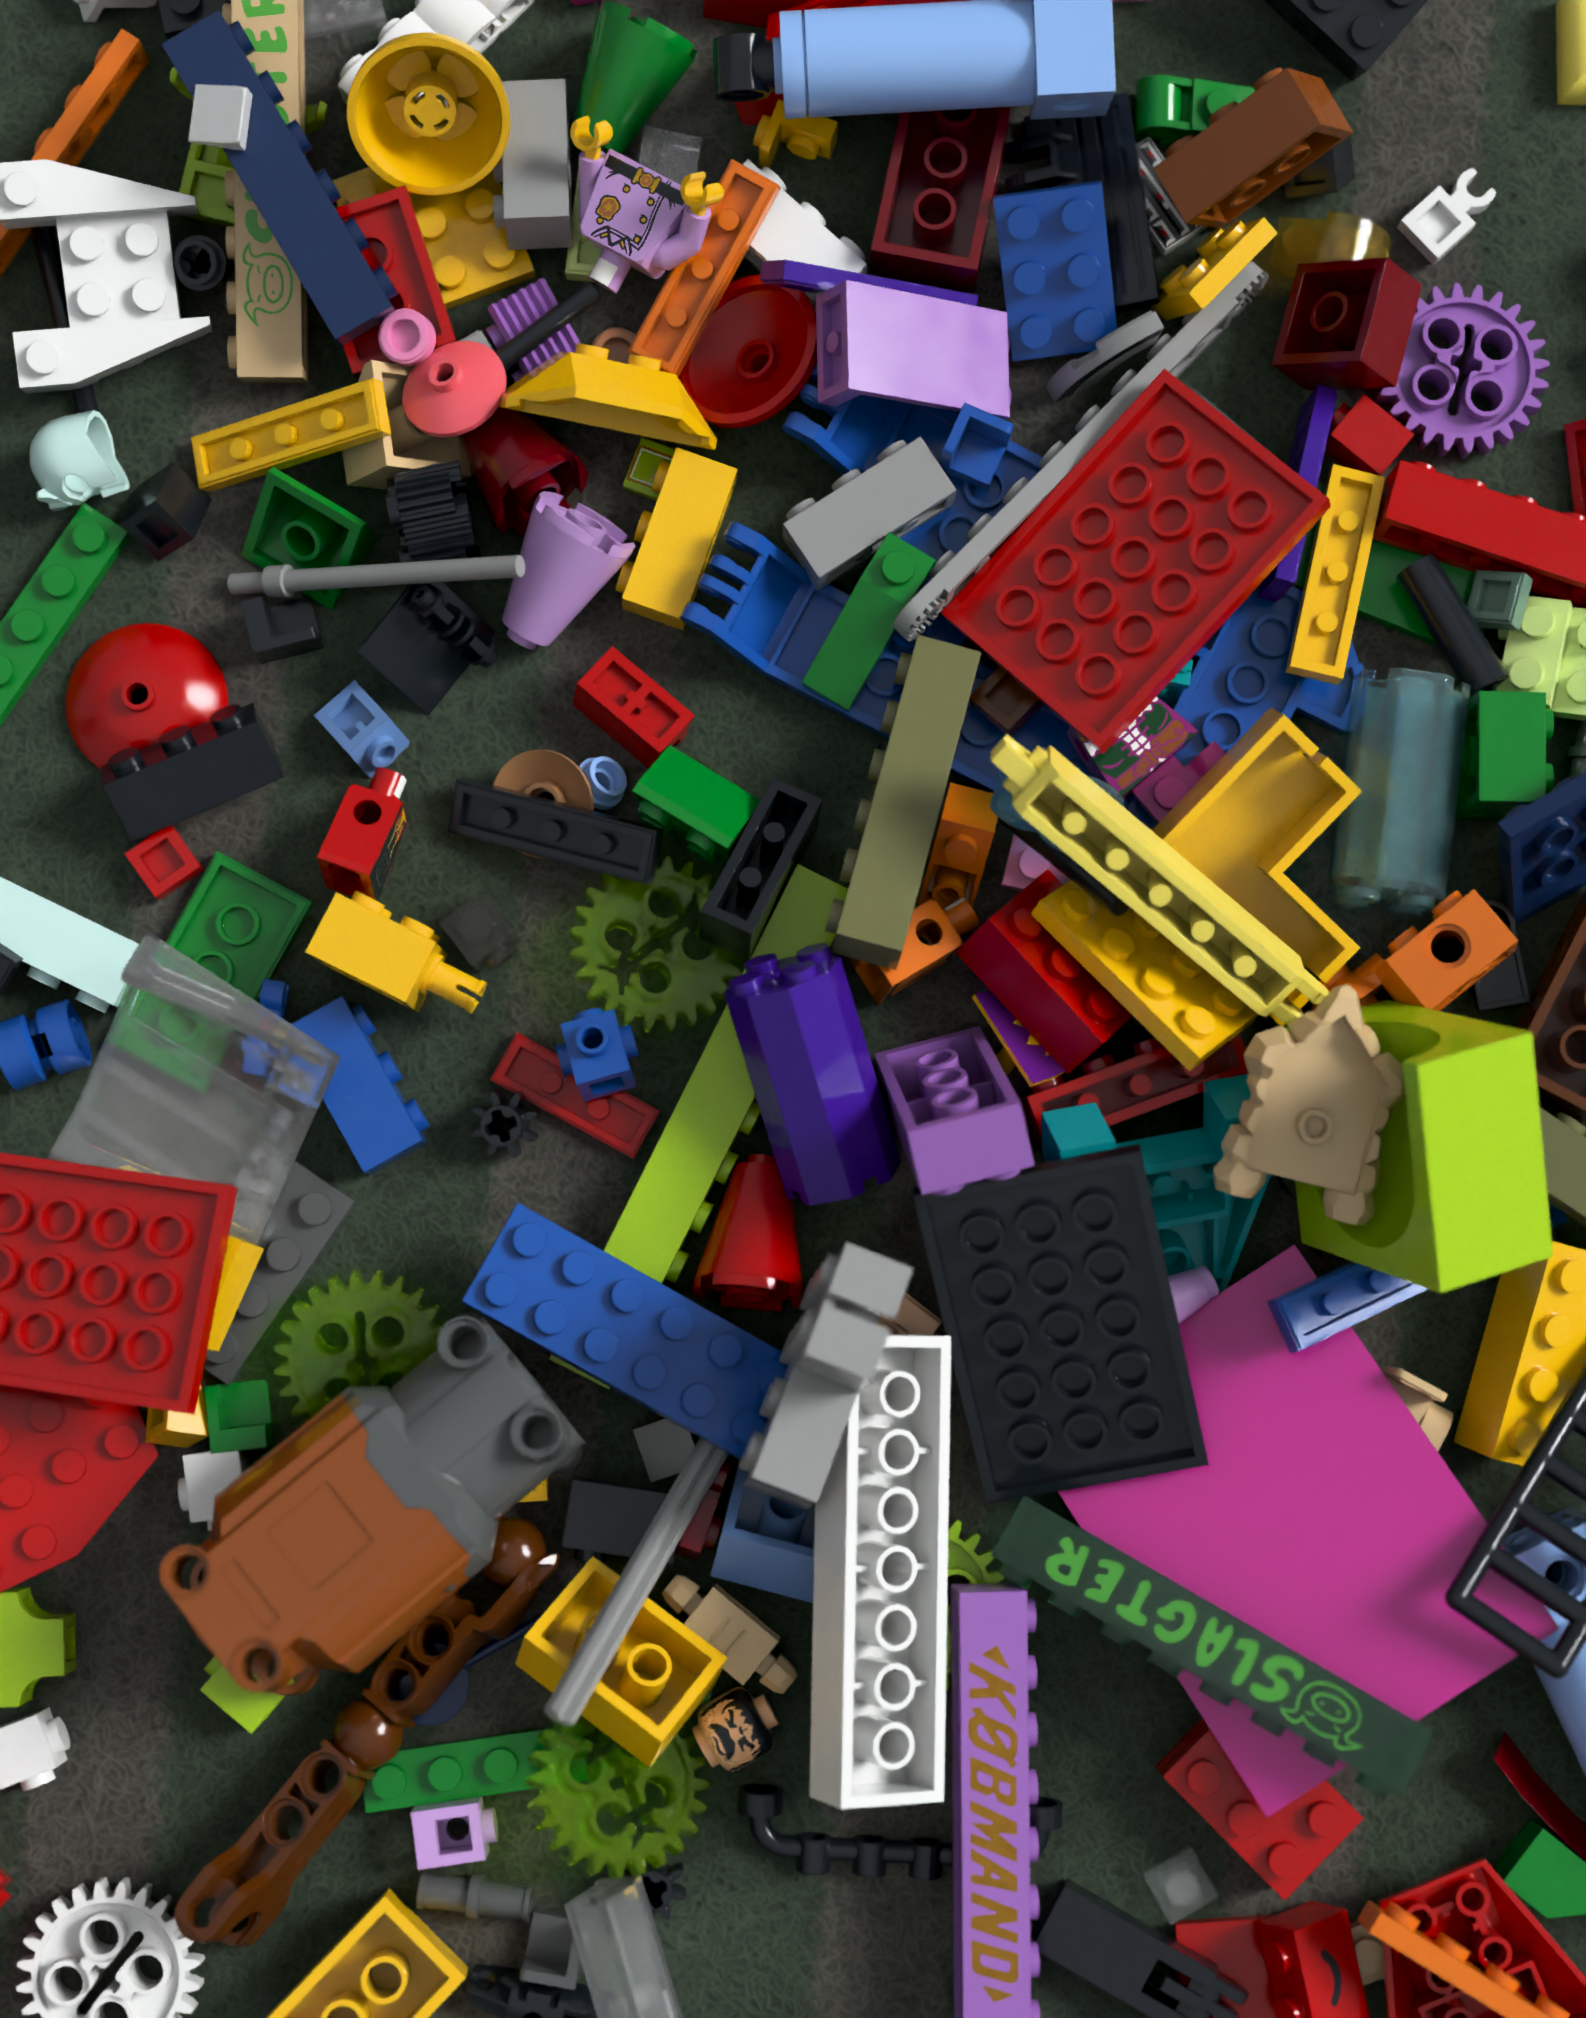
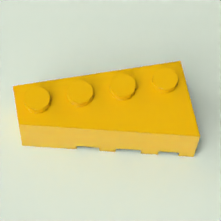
[1453,1240,1586,1466]

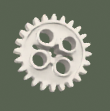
[16,1877,205,2018]

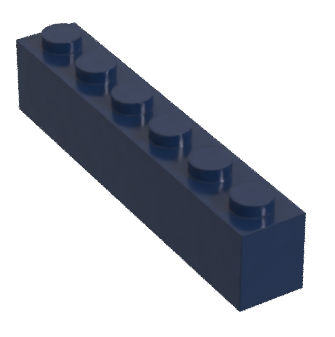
[161,10,399,347]

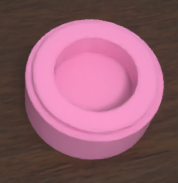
[378,308,436,367]

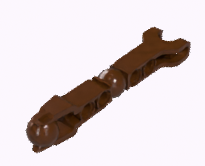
[174,1514,561,1947]

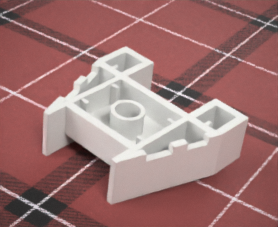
[0,159,213,393]

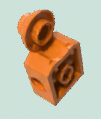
[1311,889,1518,1011]

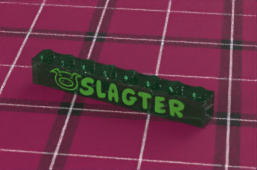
[991,1496,1435,1799]

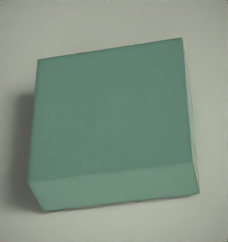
[1466,570,1533,631]

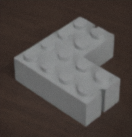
[738,1242,914,1510]

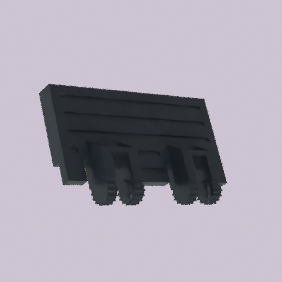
[1003,92,1161,313]

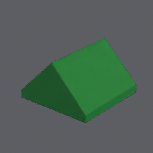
[241,467,376,610]

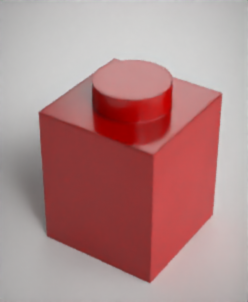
[1325,394,1415,476]

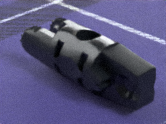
[465,1964,613,2018]

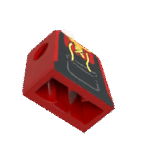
[317,767,407,901]

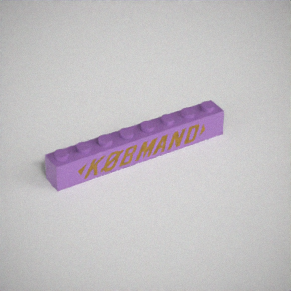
[950,1583,1040,2018]

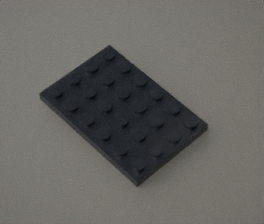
[913,1144,1208,1504]

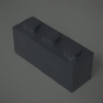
[101,703,284,842]
[699,777,823,961]

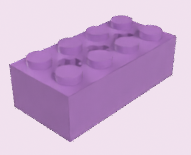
[874,1026,1035,1195]

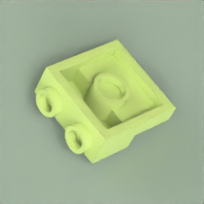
[1491,596,1586,721]

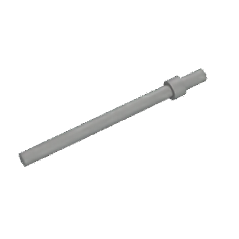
[227,555,525,598]

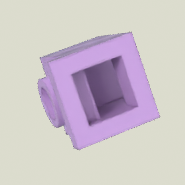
[411,1796,498,1870]

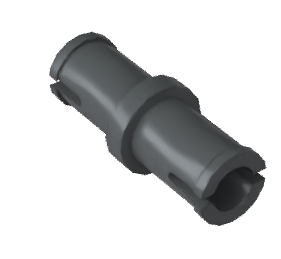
[416,1871,534,1922]

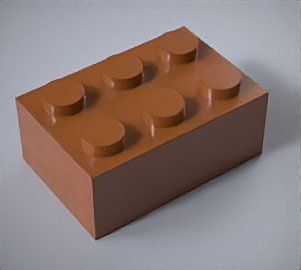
[1153,68,1354,228]

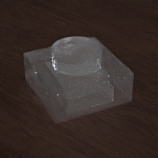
[1141,1844,1219,1925]

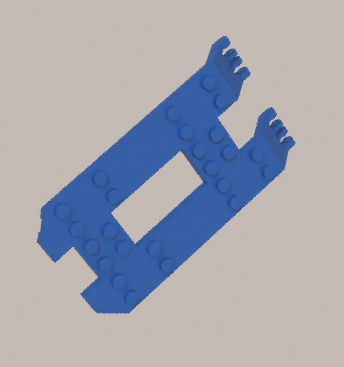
[679,365,1369,830]

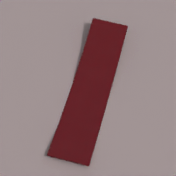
[1494,1732,1586,1860]

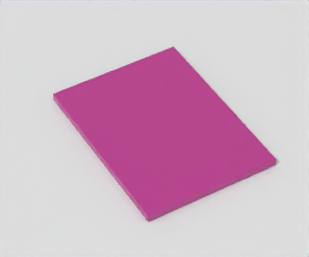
[1058,1244,1560,1818]

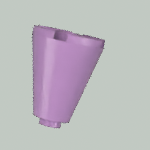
[502,491,636,650]

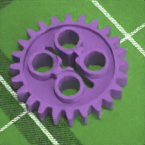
[1375,283,1550,459]

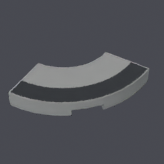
[1045,311,1164,404]

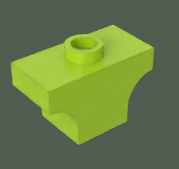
[0,1587,76,1708]

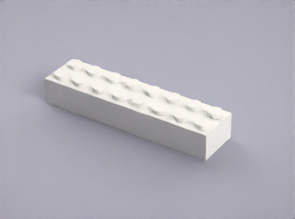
[809,1334,951,1809]

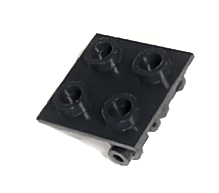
[356,582,498,715]

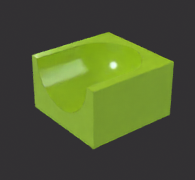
[1285,999,1553,1293]

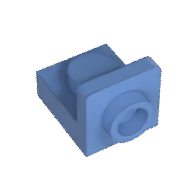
[314,680,410,777]

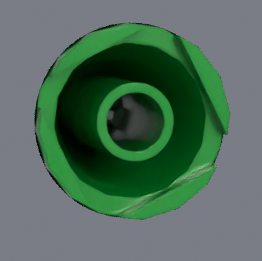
[574,1,698,155]

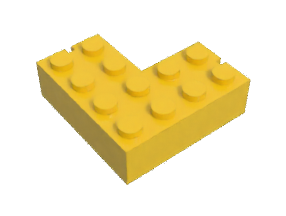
[1151,708,1362,1026]

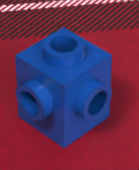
[556,1008,639,1102]

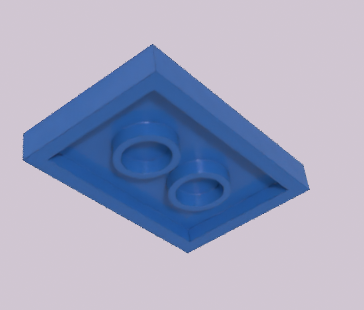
[993,181,1117,362]

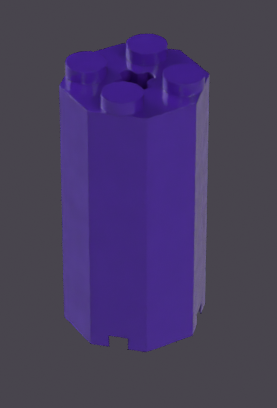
[724,943,901,1206]

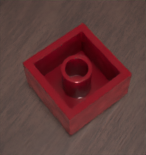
[1271,257,1422,390]

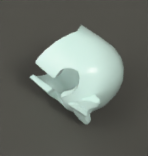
[29,410,130,511]

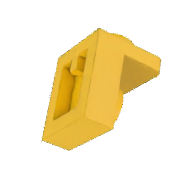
[753,100,838,169]

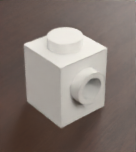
[178,1450,250,1531]
[0,1707,70,1792]

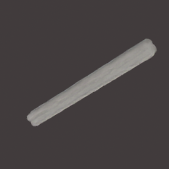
[545,1438,729,1727]

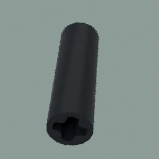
[1396,554,1509,698]

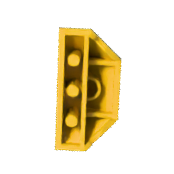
[499,343,717,450]

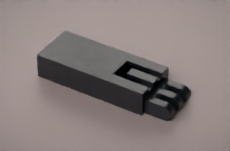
[1034,1878,1249,2018]

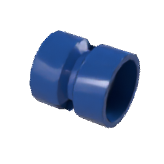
[0,999,92,1091]

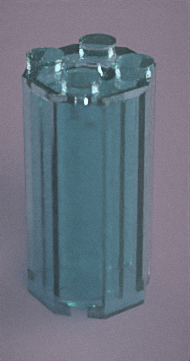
[1326,668,1471,918]

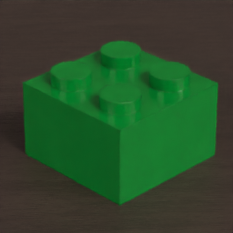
[1454,691,1554,819]

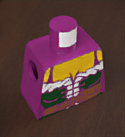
[1066,696,1198,803]

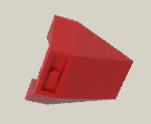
[1378,1857,1586,2018]

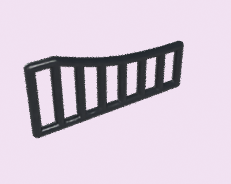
[1445,1362,1586,1679]

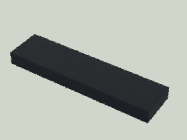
[448,777,664,884]

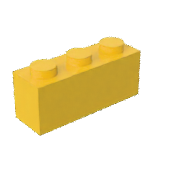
[616,447,738,630]

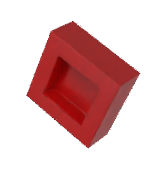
[125,825,204,901]

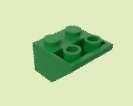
[632,745,760,865]

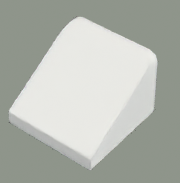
[188,84,253,151]

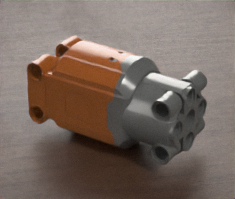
[159,1316,585,1696]

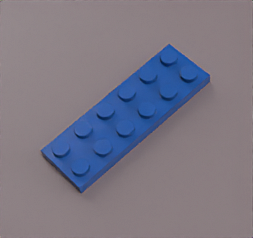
[460,1203,788,1460]

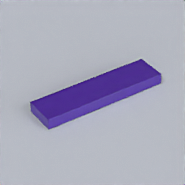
[760,259,978,306]
[1258,384,1338,603]

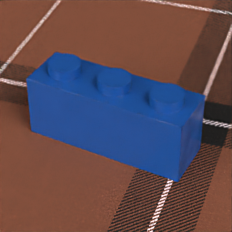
[284,996,430,1175]

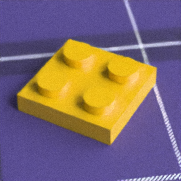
[1152,217,1278,321]

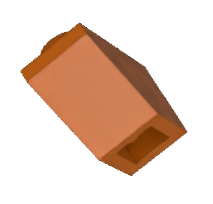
[918,782,1002,909]

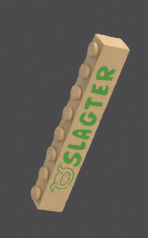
[222,0,309,383]

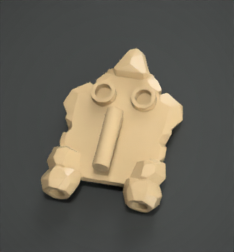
[1213,984,1406,1225]

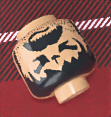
[692,1687,779,1772]

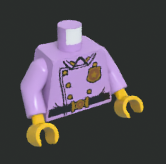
[570,115,724,294]

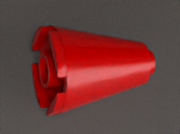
[692,1154,804,1312]

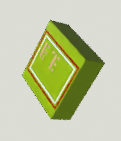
[623,437,675,502]

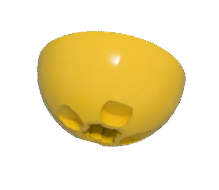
[347,32,510,196]

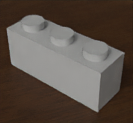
[493,79,573,250]
[782,436,957,591]

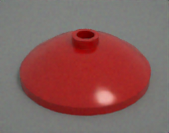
[678,275,817,428]
[65,623,229,770]

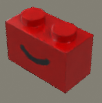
[1259,1900,1370,2018]

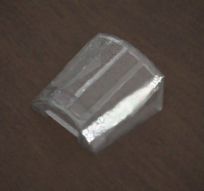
[48,931,341,1245]

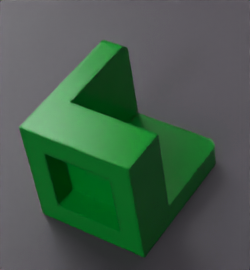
[205,1379,275,1454]

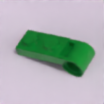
[1134,75,1255,144]

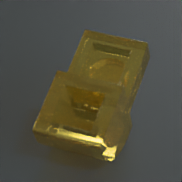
[1269,211,1392,277]

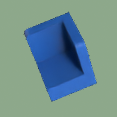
[939,402,1014,491]

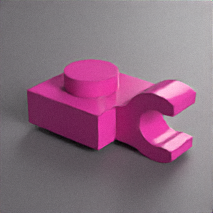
[1131,741,1226,824]

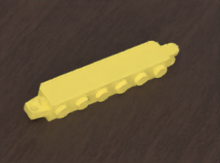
[990,734,1329,1027]

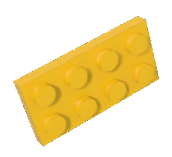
[1031,880,1258,1071]

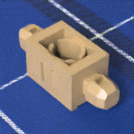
[662,1574,798,1694]

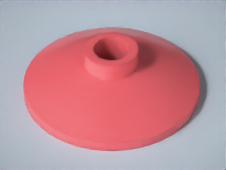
[402,341,507,437]

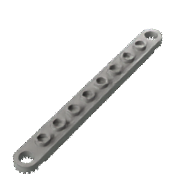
[892,261,1269,642]

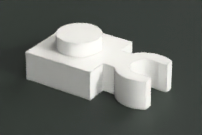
[1397,168,1496,265]

